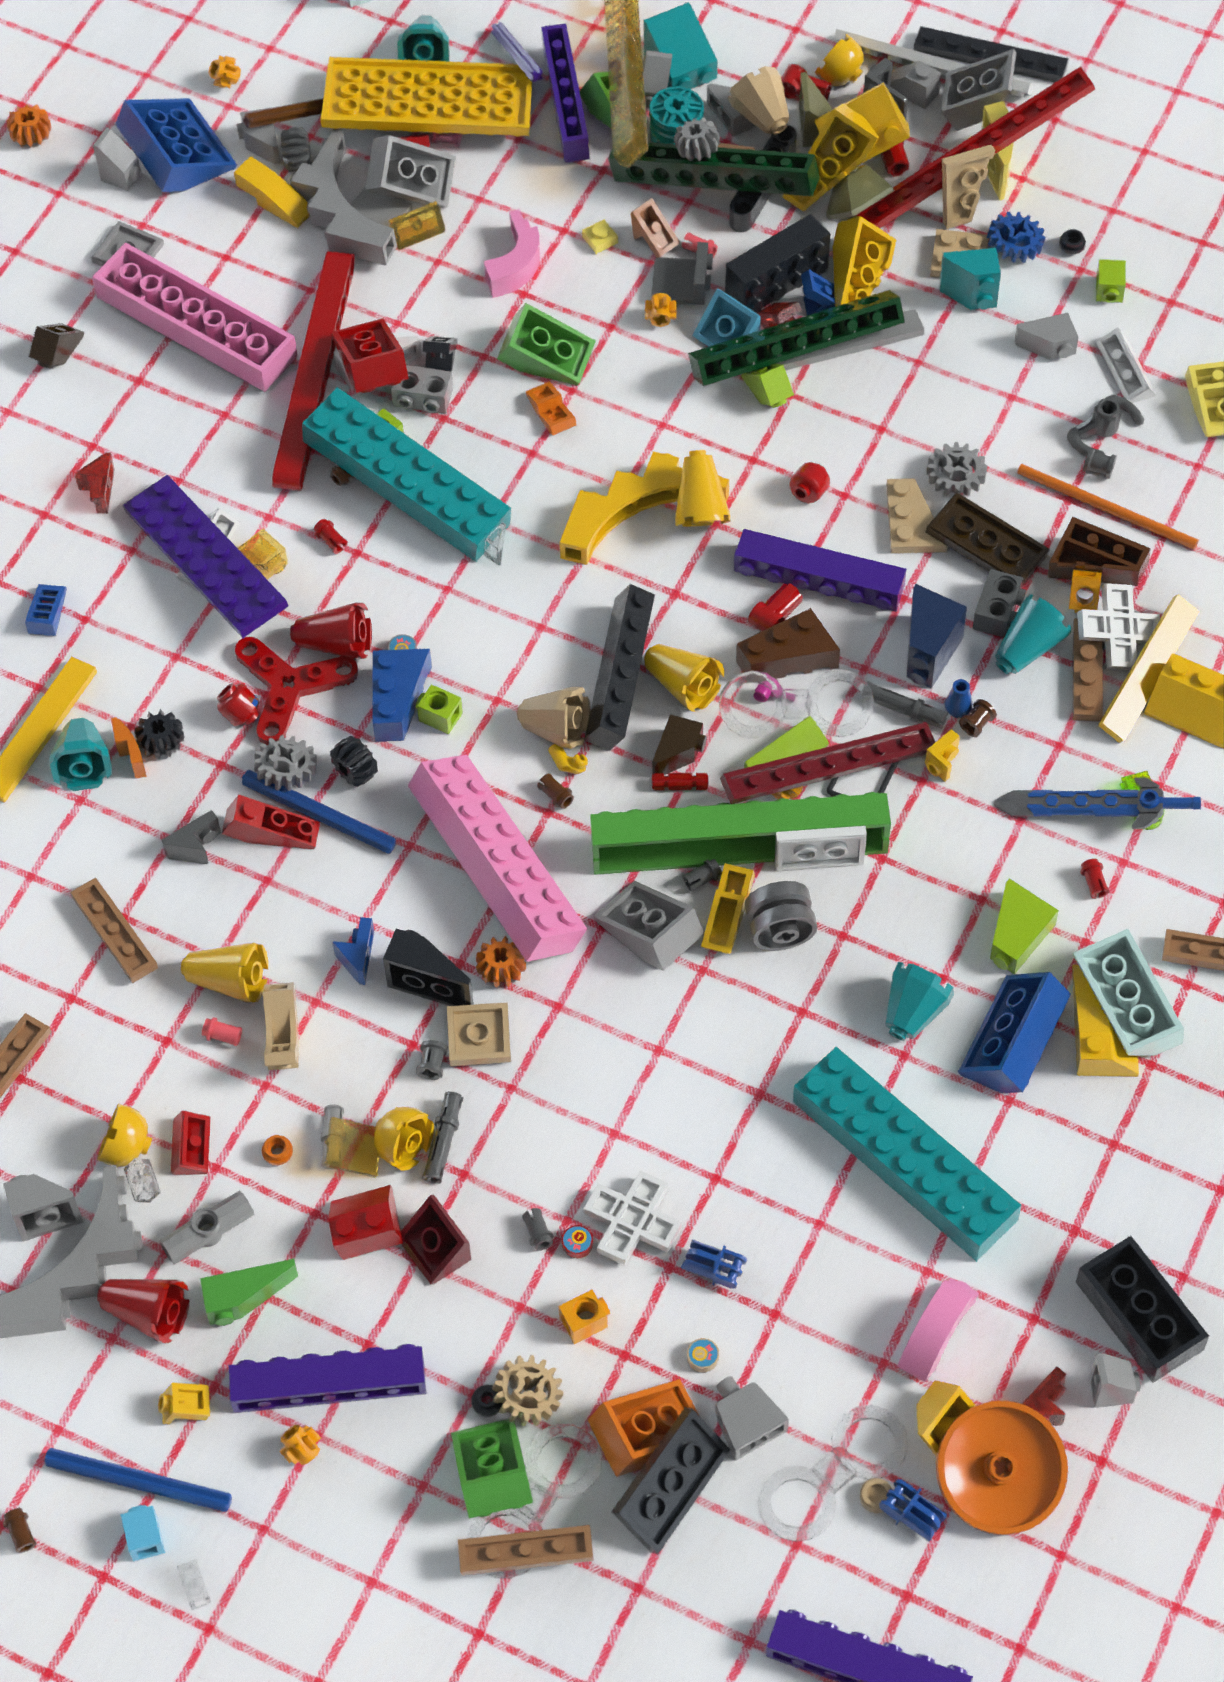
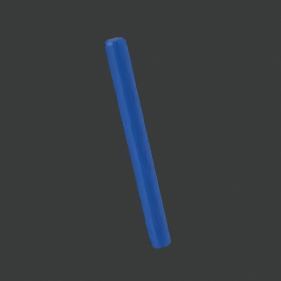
[242,770,396,854]
[44,1448,232,1512]

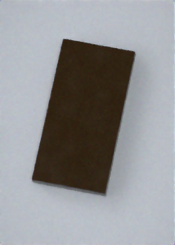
[925,492,1050,586]

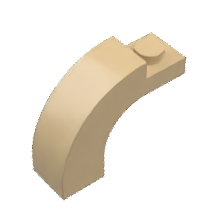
[263,982,299,1070]

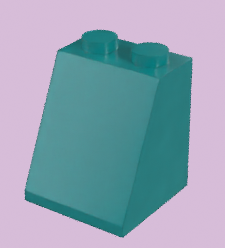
[643,2,718,89]

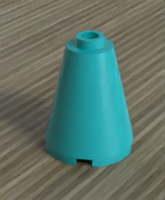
[995,594,1072,674]

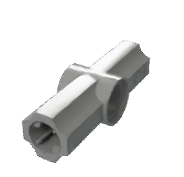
[159,1190,255,1265]

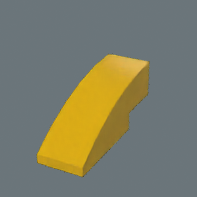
[234,156,310,228]
[701,863,755,954]

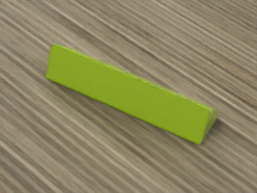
[744,716,829,768]

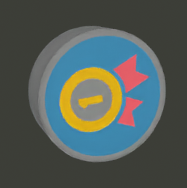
[388,634,417,650]

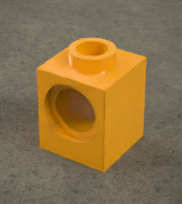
[1069,569,1102,613]
[558,1289,610,1344]

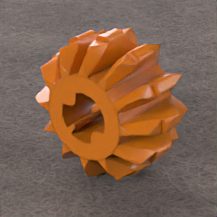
[6,103,52,147]
[475,936,526,989]

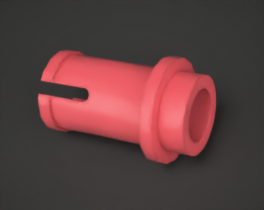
[682,232,718,258]
[202,1017,243,1046]

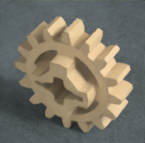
[492,1355,564,1426]

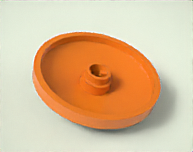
[936,1401,1068,1535]

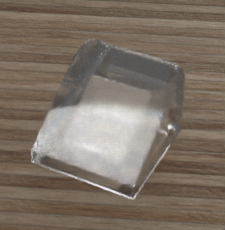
[484,523,506,566]

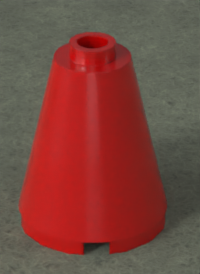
[290,602,372,659]
[97,1279,190,1343]

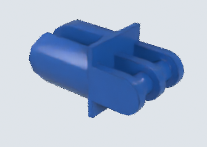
[681,1239,747,1289]
[879,1479,947,1541]

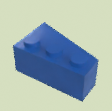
[372,648,432,742]

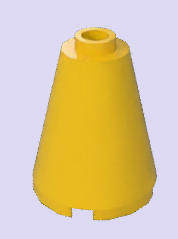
[675,450,731,527]
[644,644,724,712]
[181,943,268,1003]

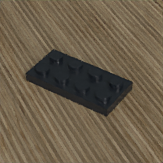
[611,1407,731,1554]

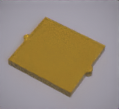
[325,1117,379,1178]

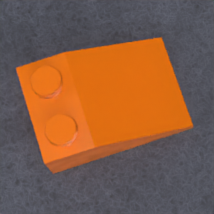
[587,1379,699,1477]

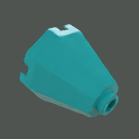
[397,15,450,62]
[49,718,112,791]
[885,962,954,1041]

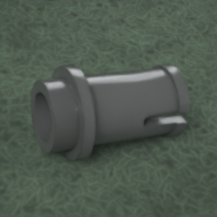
[682,859,722,892]
[522,1208,554,1251]

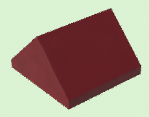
[401,1195,472,1285]

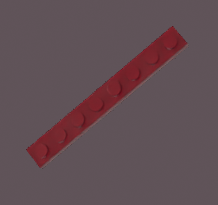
[720,722,935,804]

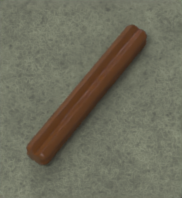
[242,98,324,128]

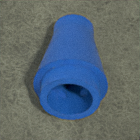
[944,679,973,718]

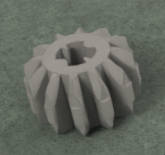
[674,117,720,162]

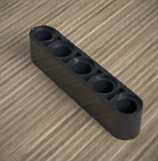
[729,125,797,232]

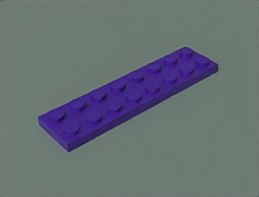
[122,474,289,638]

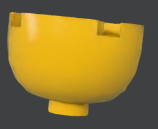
[815,34,864,87]
[97,1103,152,1167]
[374,1107,434,1171]

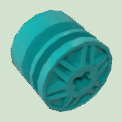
[649,86,704,144]

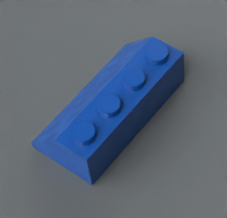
[958,972,1071,1093]

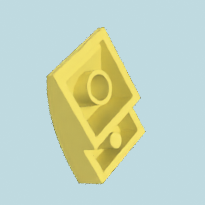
[981,101,1013,200]
[1185,361,1224,437]

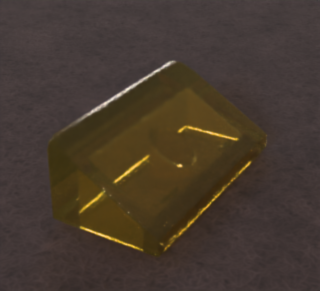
[389,201,445,250]

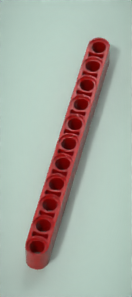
[272,251,355,491]

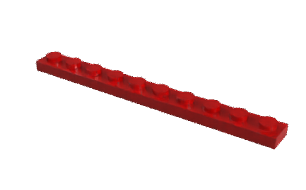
[856,66,1096,229]

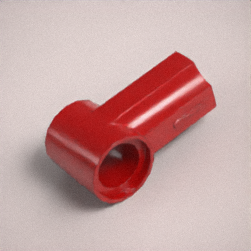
[781,64,832,100]
[880,141,909,177]
[748,583,803,631]

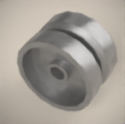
[745,881,817,951]

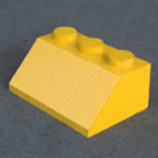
[815,82,910,164]
[1144,653,1224,749]

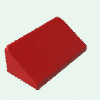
[171,1110,211,1175]

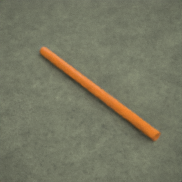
[1017,464,1199,550]

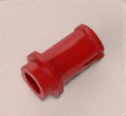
[313,519,348,554]
[1080,858,1110,899]

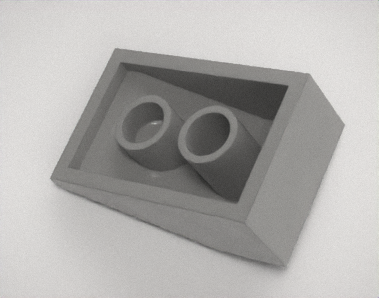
[941,49,1016,131]
[365,135,456,208]
[593,881,704,971]

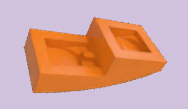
[526,381,576,436]
[111,717,147,779]

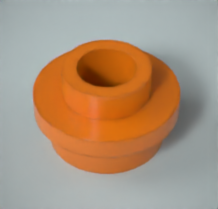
[262,1135,293,1166]

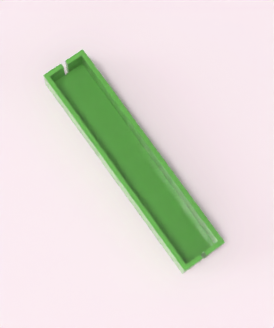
[590,792,891,875]

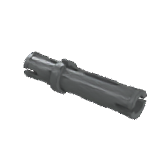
[861,681,948,729]
[422,1091,464,1184]

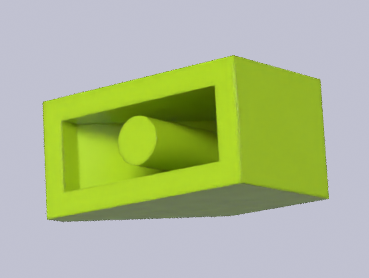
[741,364,794,408]

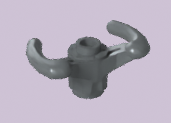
[1067,395,1145,457]

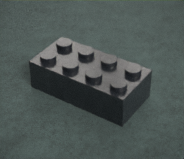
[725,214,831,313]
[1076,1236,1209,1383]

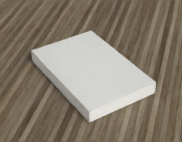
[775,826,867,871]

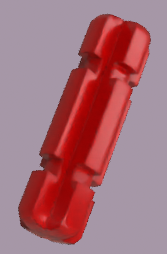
[652,773,709,790]

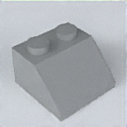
[3,1174,83,1242]

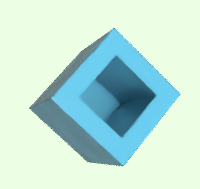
[121,1505,166,1562]

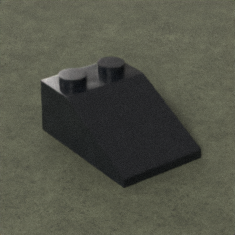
[383,928,474,1006]

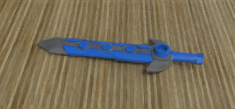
[993,778,1201,829]

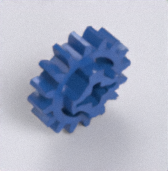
[987,211,1046,263]

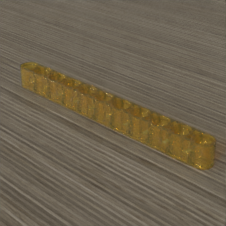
[604,0,648,168]

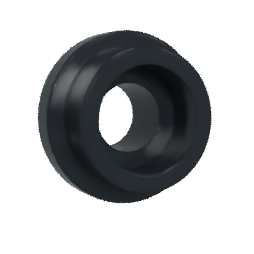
[1059,229,1086,254]
[471,1385,503,1417]

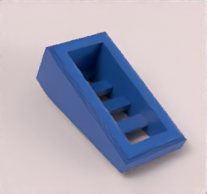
[25,584,67,636]

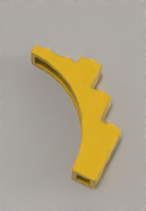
[559,451,729,565]

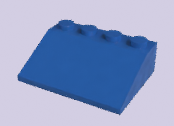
[115,98,237,192]

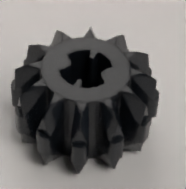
[134,709,185,760]
[330,736,378,787]

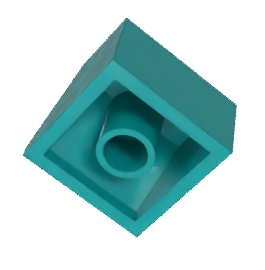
[939,248,1001,310]

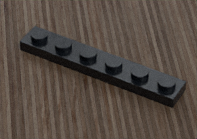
[913,26,1069,82]

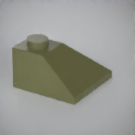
[799,72,833,147]
[826,165,894,220]

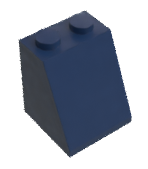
[906,584,967,689]

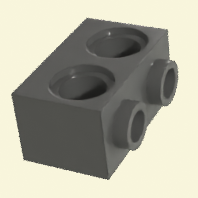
[972,569,1026,638]

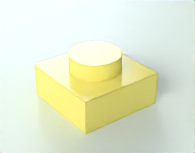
[582,219,618,254]

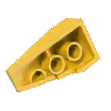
[783,103,879,212]
[833,216,897,307]
[1072,965,1139,1077]

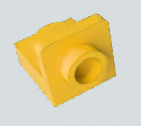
[925,729,960,782]
[158,1383,210,1425]

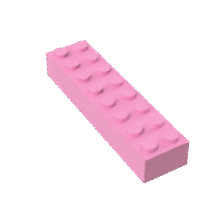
[92,242,298,392]
[408,755,587,962]

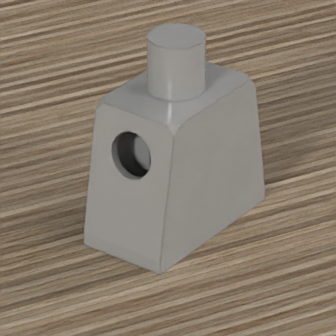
[715,1376,789,1461]

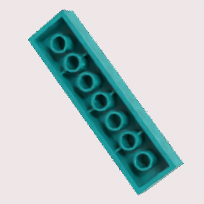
[302,387,512,562]
[793,1046,1022,1262]

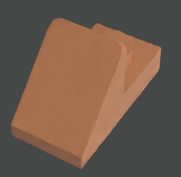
[630,198,680,258]

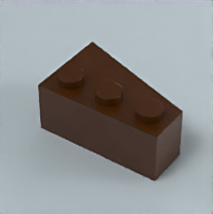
[1048,517,1151,586]
[736,608,840,683]

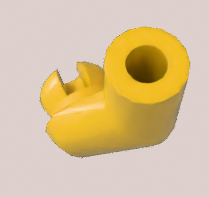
[548,744,588,774]

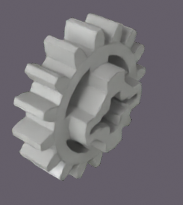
[926,442,987,497]
[254,735,317,791]

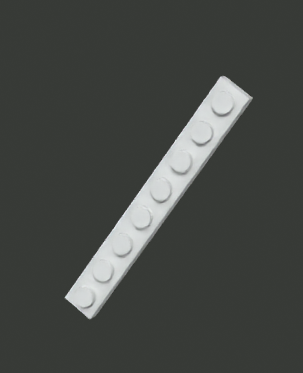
[833,29,1034,98]

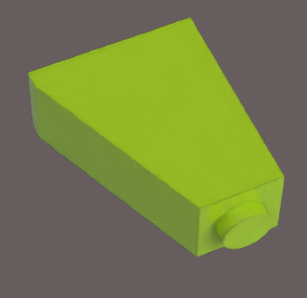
[990,878,1059,974]

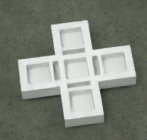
[1077,583,1160,670]
[584,1170,682,1266]

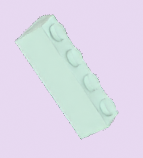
[1073,929,1184,1056]

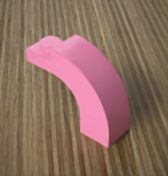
[484,209,540,298]
[897,1278,979,1382]

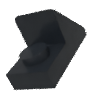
[422,336,457,372]

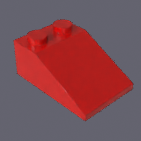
[332,318,409,393]

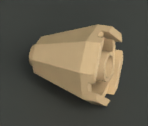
[728,66,789,135]
[517,687,590,748]

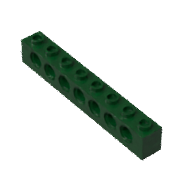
[608,140,820,196]
[688,290,905,386]

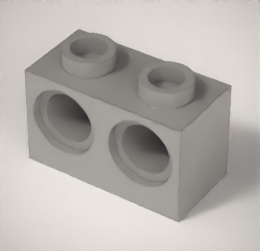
[391,365,453,414]

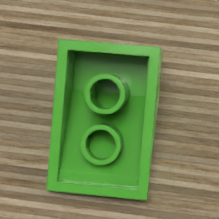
[497,303,596,386]
[451,1418,533,1519]

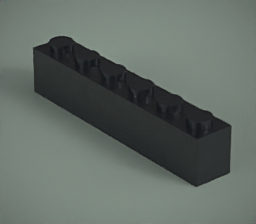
[584,584,655,751]

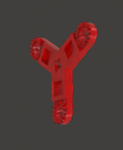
[235,637,358,745]

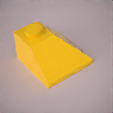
[916,1380,975,1456]

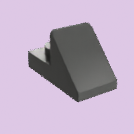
[162,810,221,864]

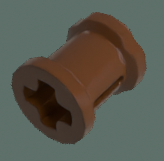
[959,699,997,737]

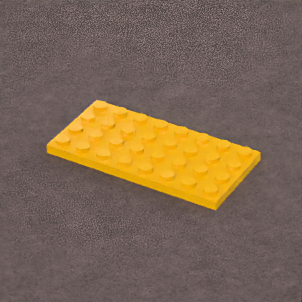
[321,57,532,137]

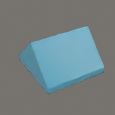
[692,289,761,347]

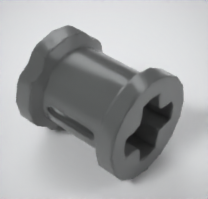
[1083,447,1117,479]
[416,1040,448,1080]

